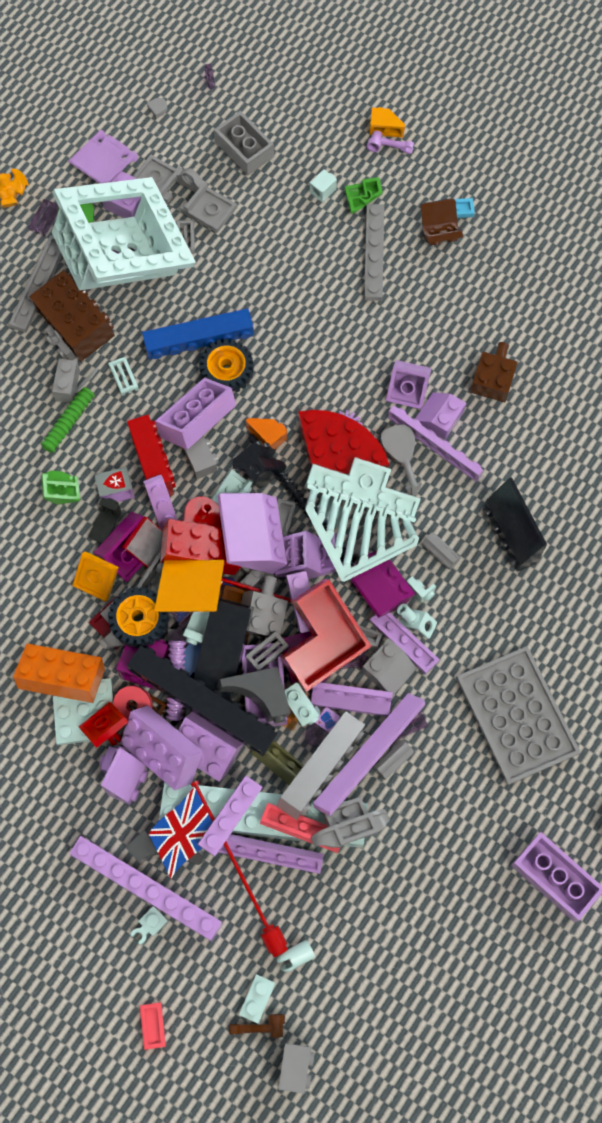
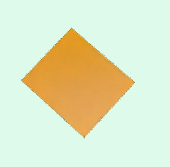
[154,560,224,612]

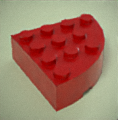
[298,410,389,475]

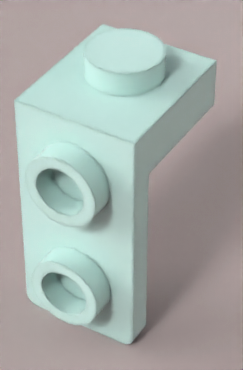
[183,612,210,646]
[284,682,321,726]

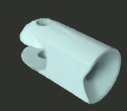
[277,940,316,972]

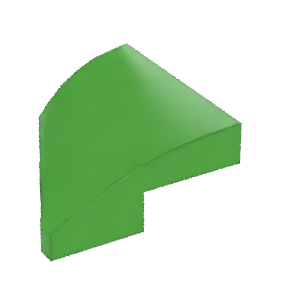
[344,177,383,214]

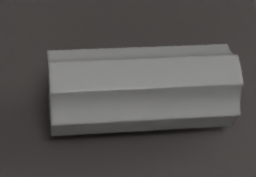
[421,532,461,570]
[374,740,414,780]

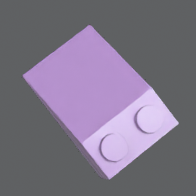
[101,748,149,805]

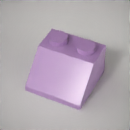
[386,360,432,409]
[415,393,466,440]

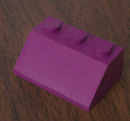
[93,511,143,582]
[351,551,415,618]

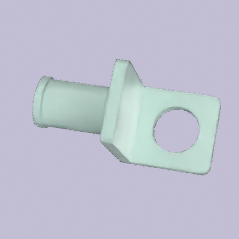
[397,604,437,638]

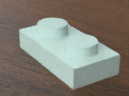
[239,974,276,1024]

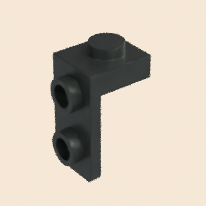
[89,498,122,544]

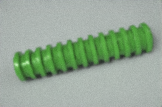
[41,387,95,453]

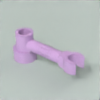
[367,131,414,154]

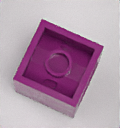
[116,639,170,691]

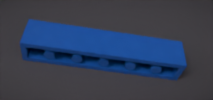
[142,308,254,359]

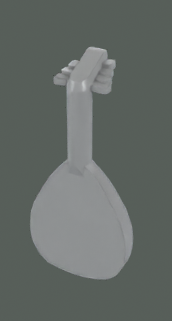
[381,425,422,496]

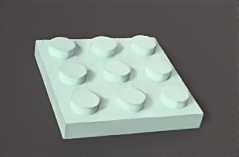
[53,678,114,745]

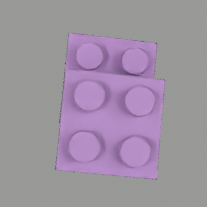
[276,531,337,579]

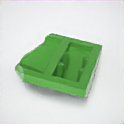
[41,470,80,505]

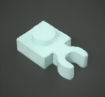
[131,906,168,945]

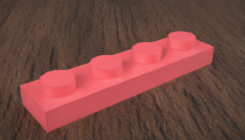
[260,803,340,853]

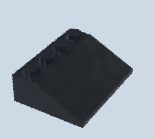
[483,477,547,572]

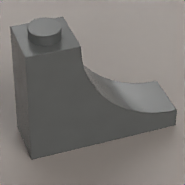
[216,667,291,724]

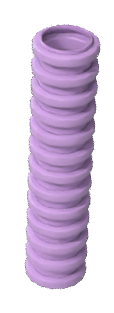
[166,640,186,721]

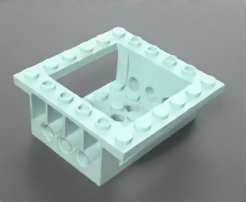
[52,177,196,291]

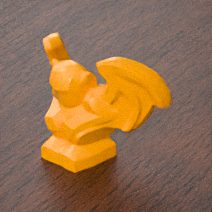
[0,168,29,208]

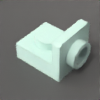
[406,576,436,603]

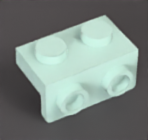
[211,469,253,506]

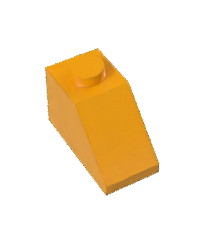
[370,107,405,138]

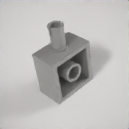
[241,576,288,639]

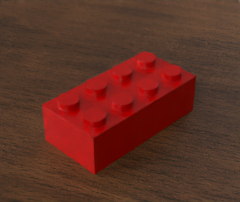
[127,414,176,496]

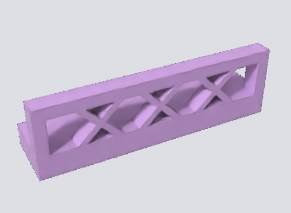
[311,682,393,717]

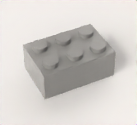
[214,111,274,175]

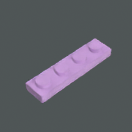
[369,613,440,675]
[197,776,263,857]

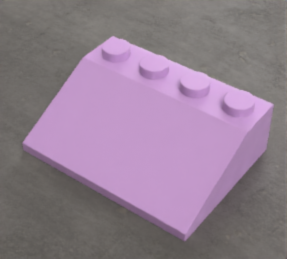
[218,493,287,574]

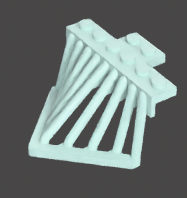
[305,457,421,582]

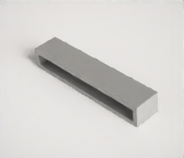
[277,711,365,820]

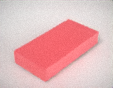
[140,1002,166,1050]

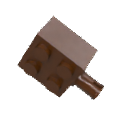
[470,342,518,403]

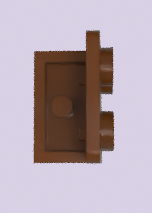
[421,198,463,245]

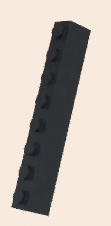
[127,646,278,756]

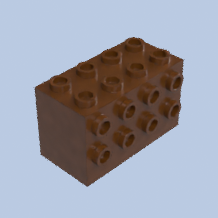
[29,270,115,362]

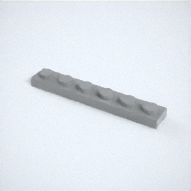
[364,204,384,301]
[9,235,62,333]

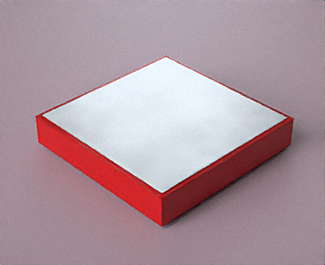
[122,516,163,569]

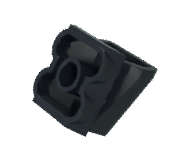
[232,441,287,488]

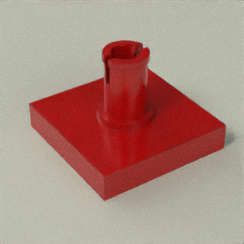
[79,702,128,748]

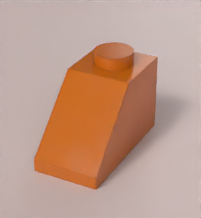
[245,418,287,449]

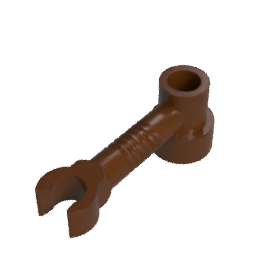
[229,1014,285,1038]

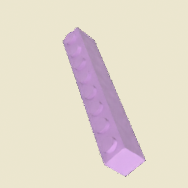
[69,836,223,942]

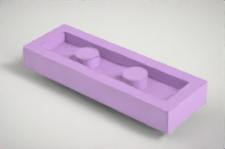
[143,475,177,530]

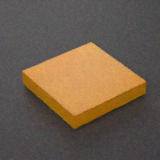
[72,551,119,602]

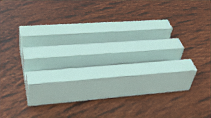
[108,357,139,396]

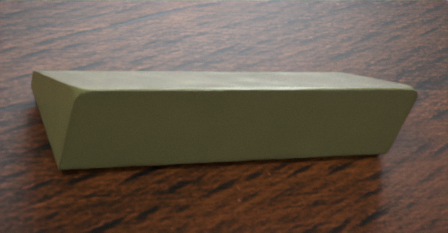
[251,741,304,785]

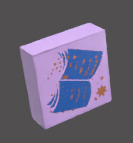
[314,707,341,734]

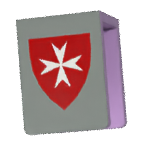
[95,467,135,502]

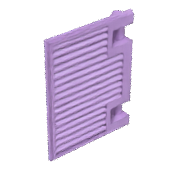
[68,130,138,184]

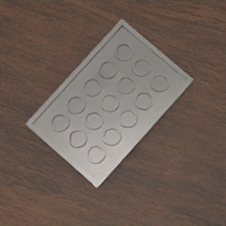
[456,646,581,786]

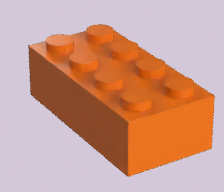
[13,643,105,703]

